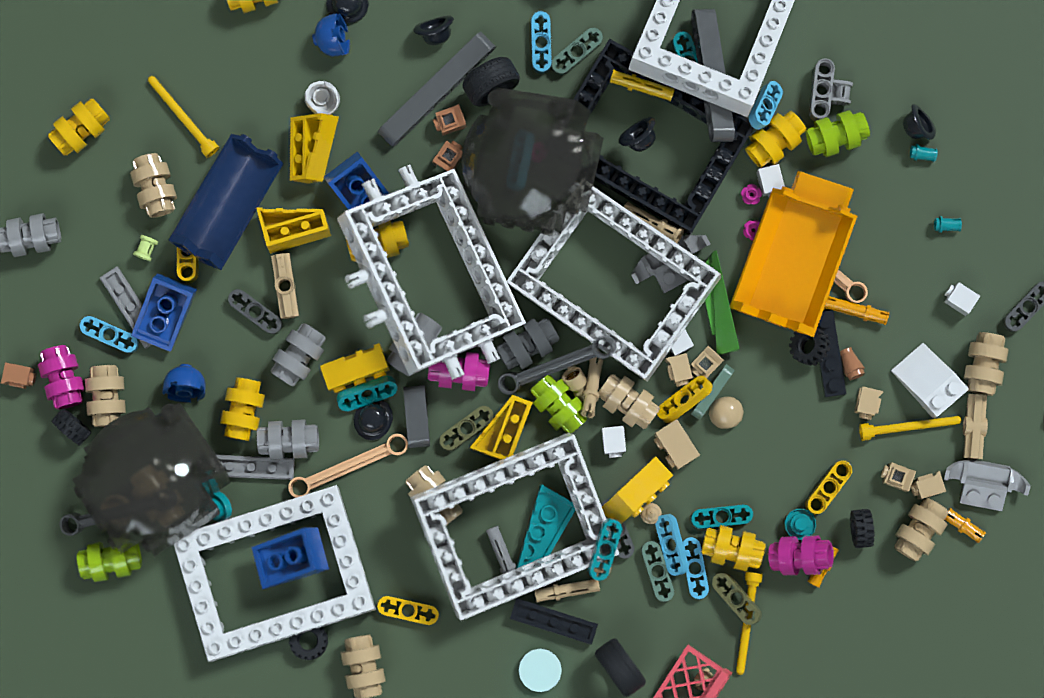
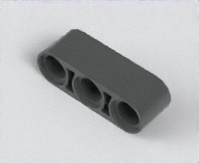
[403,385,430,448]

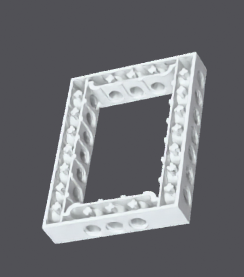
[628,0,795,117]
[507,178,721,382]
[410,433,619,620]
[172,485,376,662]

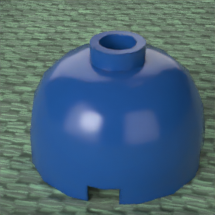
[312,14,350,57]
[162,364,206,402]

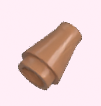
[840,347,865,381]

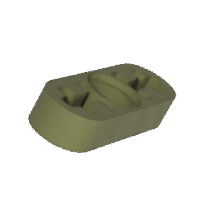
[440,406,494,451]
[712,573,762,625]

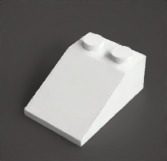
[891,343,969,418]

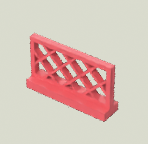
[654,644,732,698]

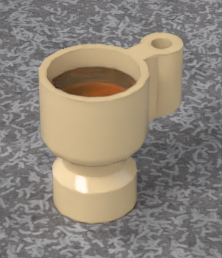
[562,365,587,401]

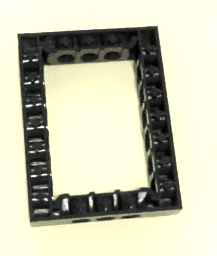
[545,38,754,235]

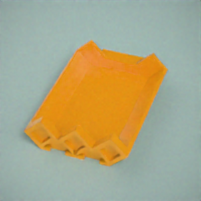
[730,171,857,337]

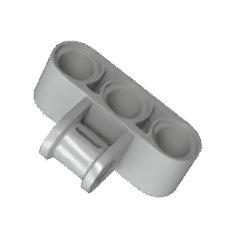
[809,58,853,121]

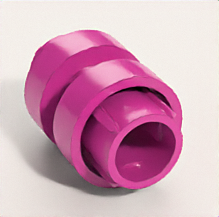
[38,345,85,410]
[428,352,490,391]
[768,536,834,576]

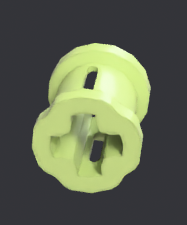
[133,235,158,261]

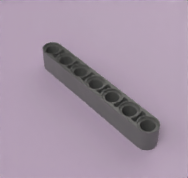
[691,9,735,142]
[378,32,496,147]

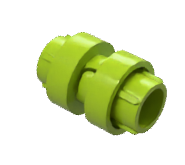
[805,110,870,157]
[530,375,588,434]
[77,537,142,582]

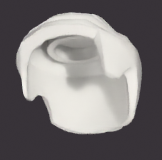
[305,81,340,115]

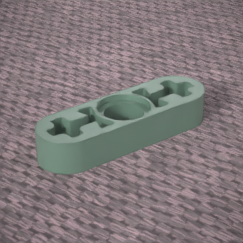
[551,28,603,75]
[691,364,735,420]
[641,541,674,602]

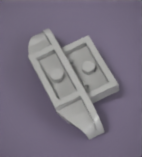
[631,235,710,293]
[944,458,1031,511]

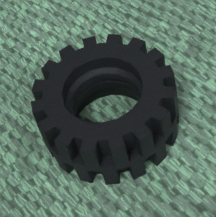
[789,328,830,366]
[51,408,92,446]
[850,509,875,548]
[289,627,328,660]

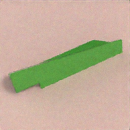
[705,250,739,355]

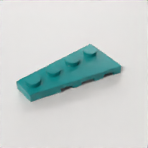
[516,484,575,569]

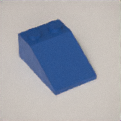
[324,151,389,210]
[131,274,197,352]
[252,528,329,589]

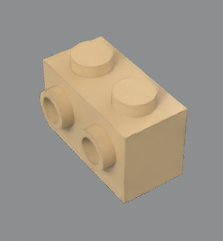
[653,419,700,470]

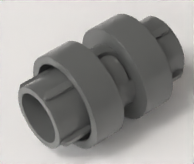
[496,318,560,370]

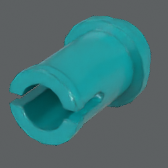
[909,144,938,162]
[934,216,962,233]

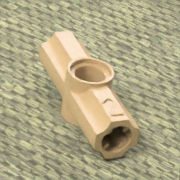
[271,253,299,319]
[963,394,988,459]

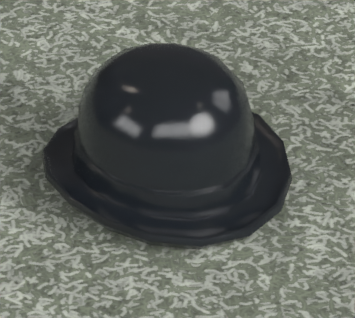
[326,0,369,23]
[413,16,454,45]
[903,104,936,140]
[618,117,656,152]
[354,400,393,441]

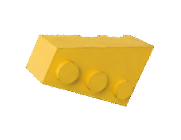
[290,113,339,183]
[256,207,331,254]
[320,343,390,393]
[470,395,533,460]
[602,457,673,524]

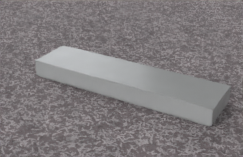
[100,266,152,349]
[208,455,295,480]

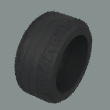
[462,57,520,107]
[595,639,646,697]

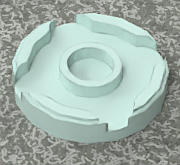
[519,649,562,692]

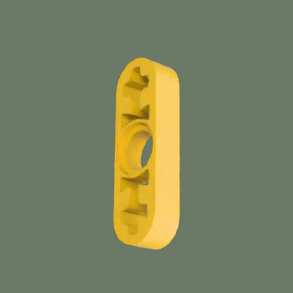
[657,376,712,423]
[377,596,439,625]

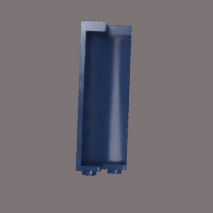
[169,134,283,270]

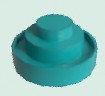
[204,491,232,522]
[784,509,816,540]

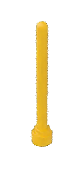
[148,76,220,158]
[859,416,961,441]
[736,572,763,675]

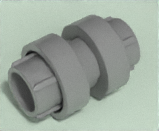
[0,213,61,257]
[387,313,442,376]
[271,323,326,386]
[257,419,319,460]

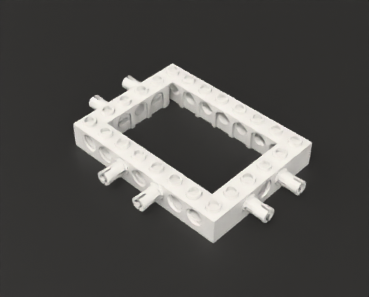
[337,165,526,380]

